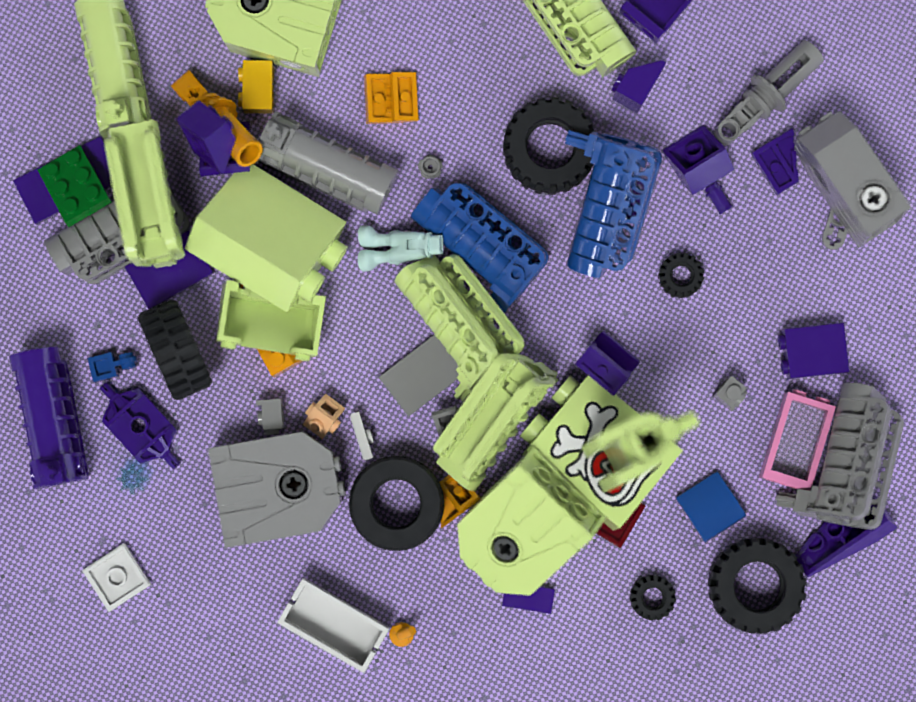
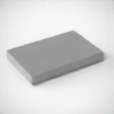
[378,335,459,417]

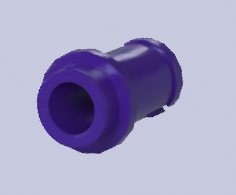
[705,182,733,215]

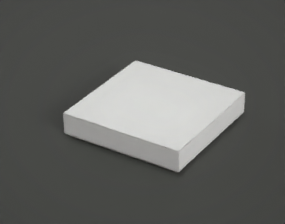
[82,543,152,612]

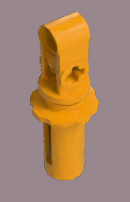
[170,70,263,167]

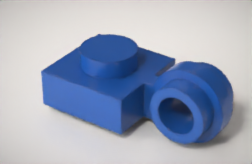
[87,352,138,383]

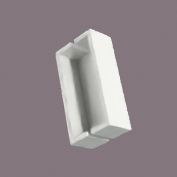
[277,578,390,673]

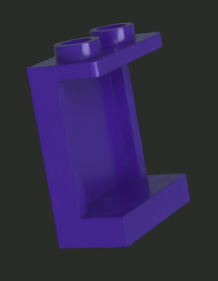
[619,0,693,44]
[778,323,850,380]
[575,331,640,396]

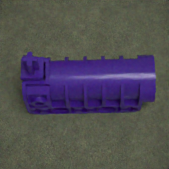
[9,347,89,489]

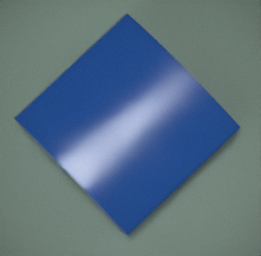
[676,472,746,543]

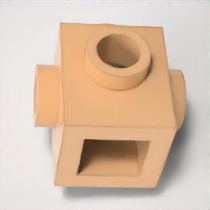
[303,394,345,439]

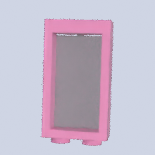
[759,389,836,491]

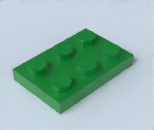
[38,145,112,227]

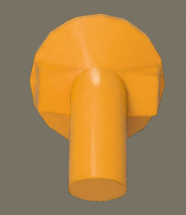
[389,622,416,647]

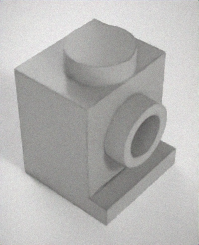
[713,376,747,412]
[256,399,285,435]

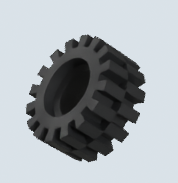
[658,253,704,298]
[630,575,676,621]

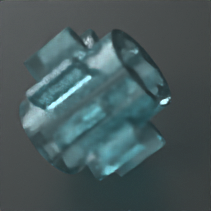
[116,464,149,495]

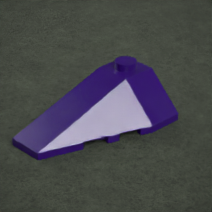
[795,493,898,578]

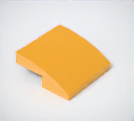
[364,72,418,124]

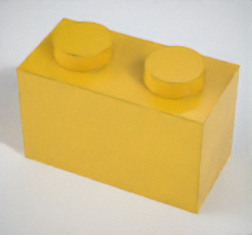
[238,60,274,114]

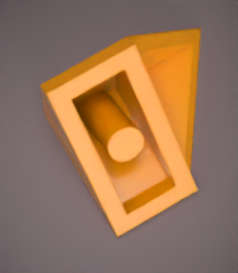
[439,475,480,528]

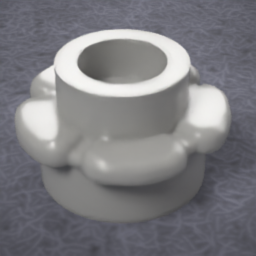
[418,155,442,179]

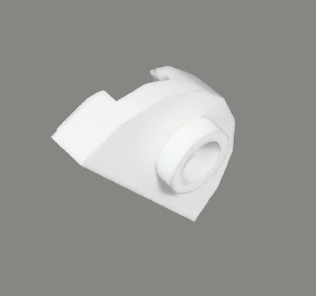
[350,412,374,460]

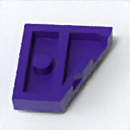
[751,129,799,196]

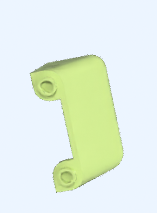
[216,280,326,361]

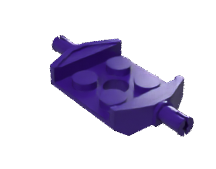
[100,382,181,470]

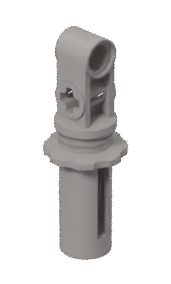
[714,40,824,146]

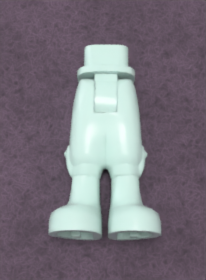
[358,225,443,272]

